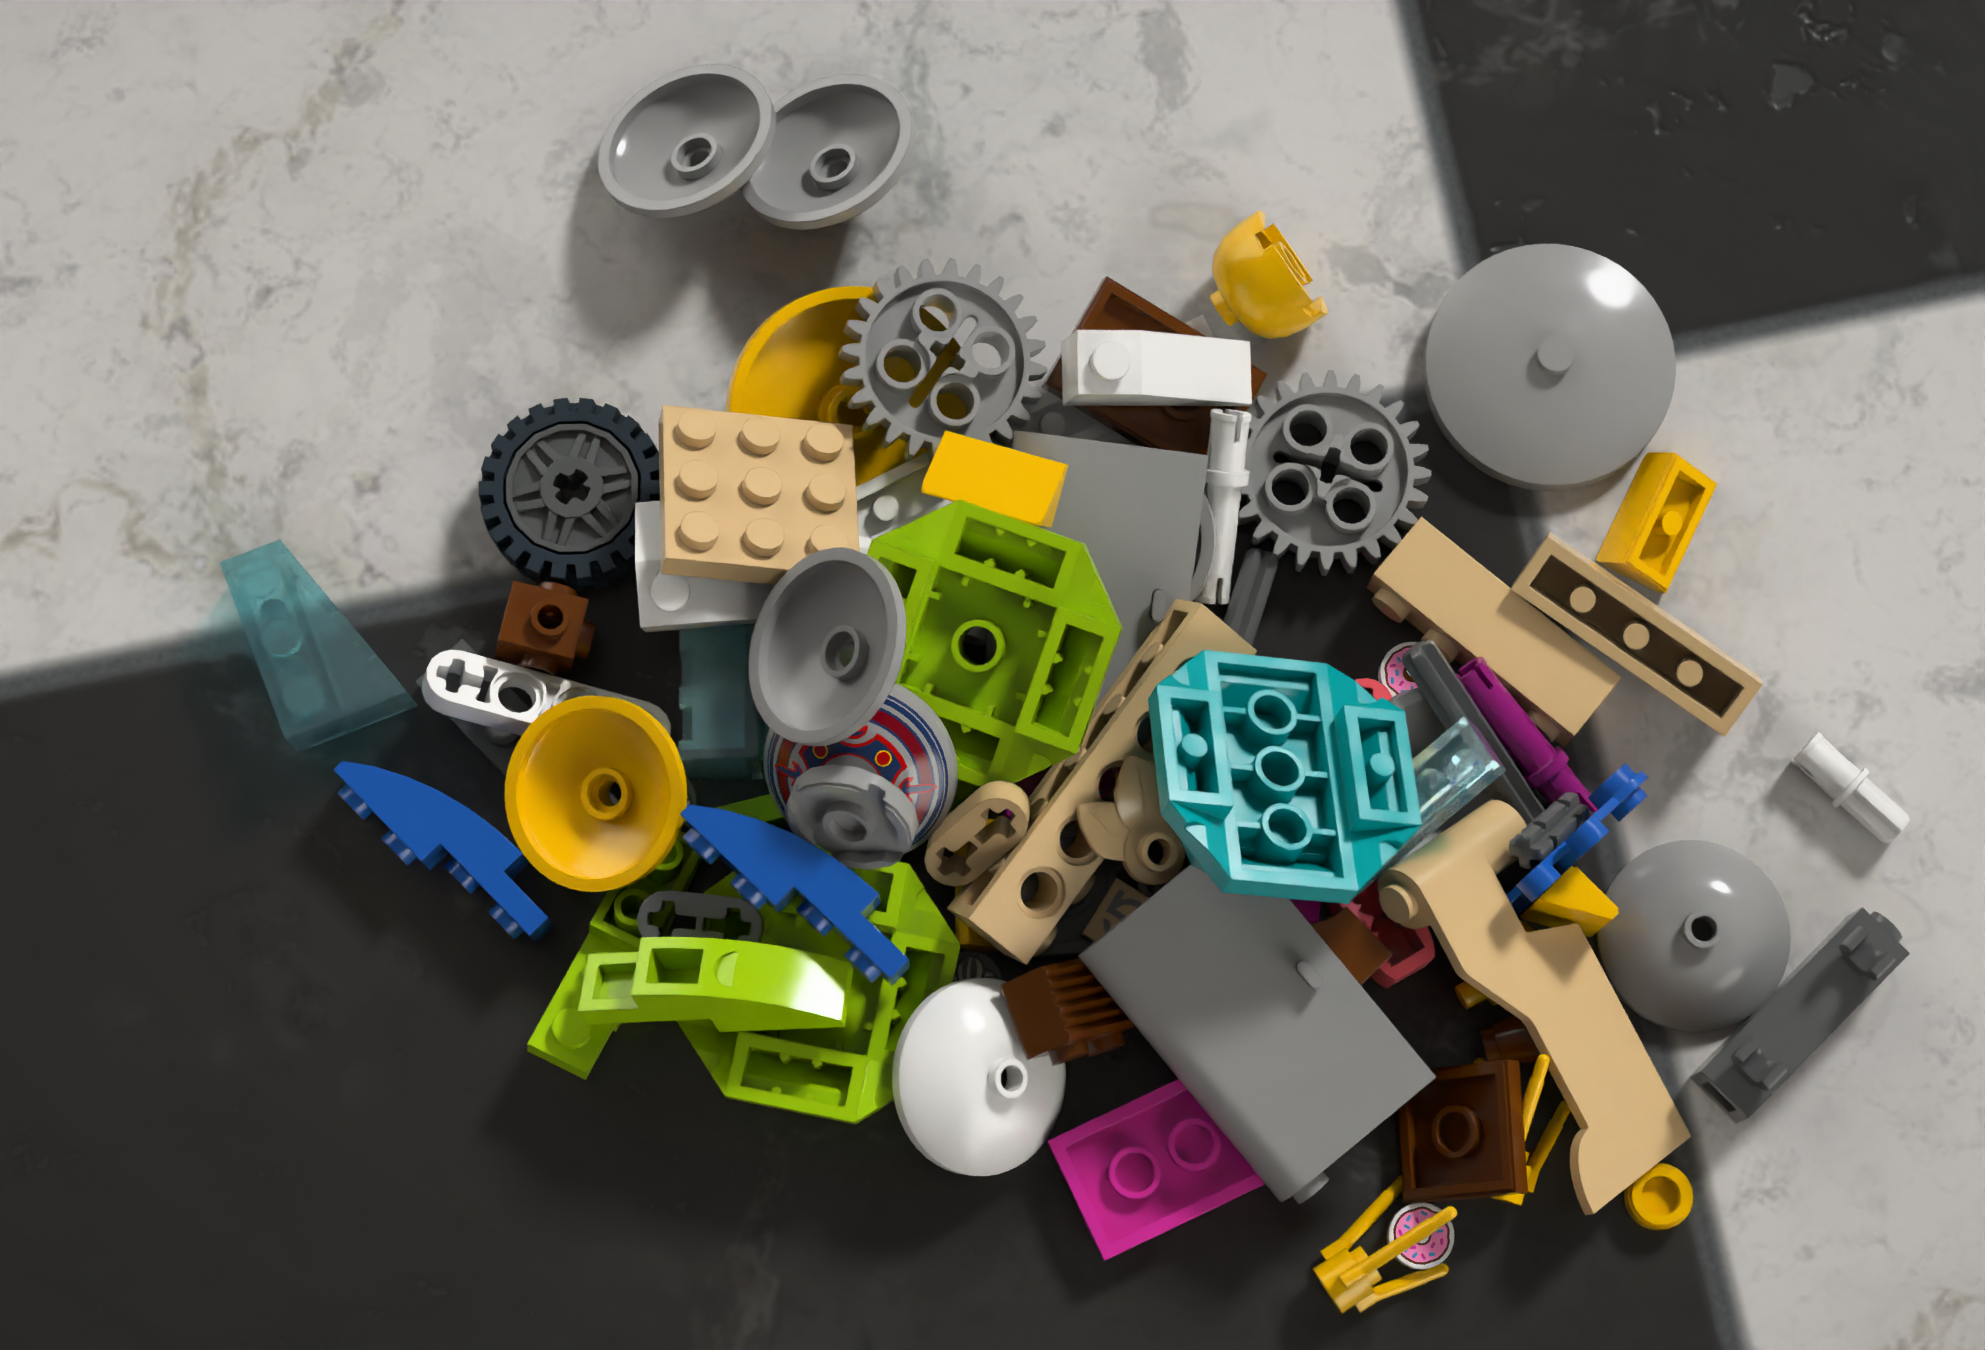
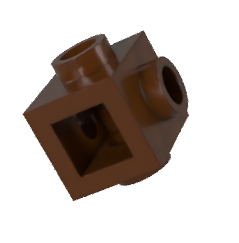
[495,580,596,677]

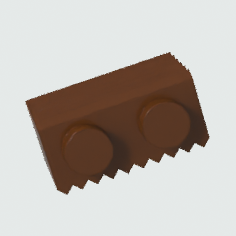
[999,959,1136,1066]

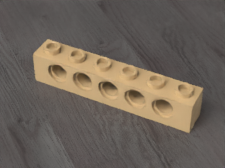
[947,599,1257,965]

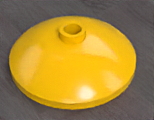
[504,696,687,892]

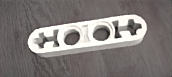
[422,650,671,736]

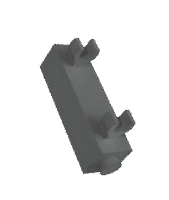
[1689,907,1910,1123]

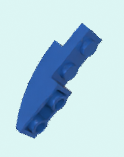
[333,761,555,944]
[680,804,910,986]

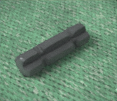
[1509,792,1590,869]

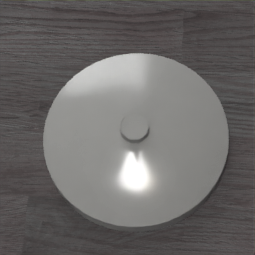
[1423,244,1676,491]

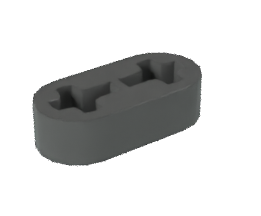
[637,890,765,943]

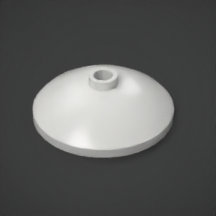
[892,978,1066,1176]

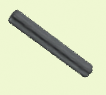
[1402,640,1556,852]

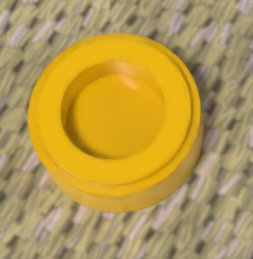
[1624,1163,1693,1230]

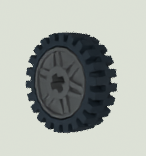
[479,398,660,591]

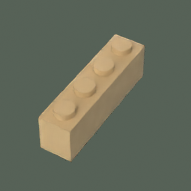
[1367,517,1622,747]
[1511,532,1763,737]

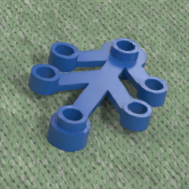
[1506,763,1648,915]

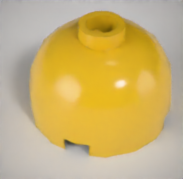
[1210,210,1328,339]

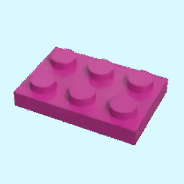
[1047,1079,1265,1262]

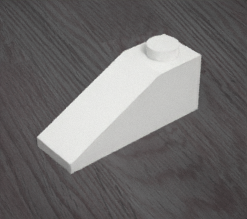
[1061,330,1252,406]

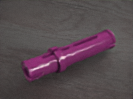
[1456,657,1598,827]

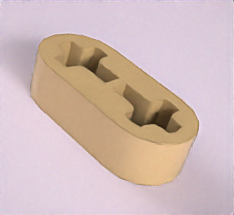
[924,780,1031,887]

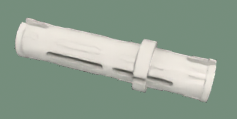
[1194,409,1252,604]

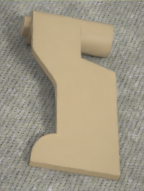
[1378,800,1691,1215]

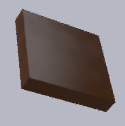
[1398,1059,1528,1204]

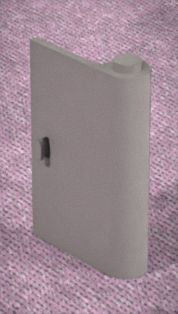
[984,431,1209,746]
[1078,864,1436,1204]

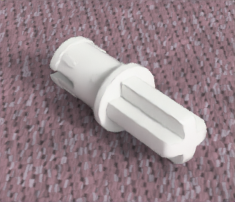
[1790,732,1910,844]

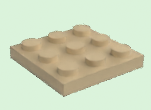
[658,405,860,585]

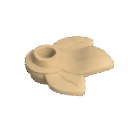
[1077,756,1185,885]

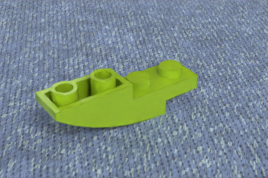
[527,831,702,1080]
[578,937,853,1032]

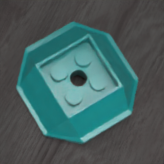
[1148,650,1422,904]

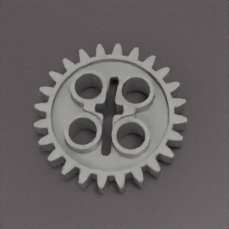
[838,258,1047,464]
[1238,370,1431,576]

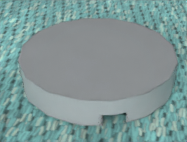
[784,764,919,870]

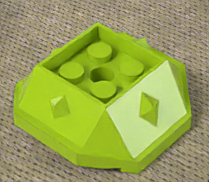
[867,500,1123,787]
[676,845,960,1125]

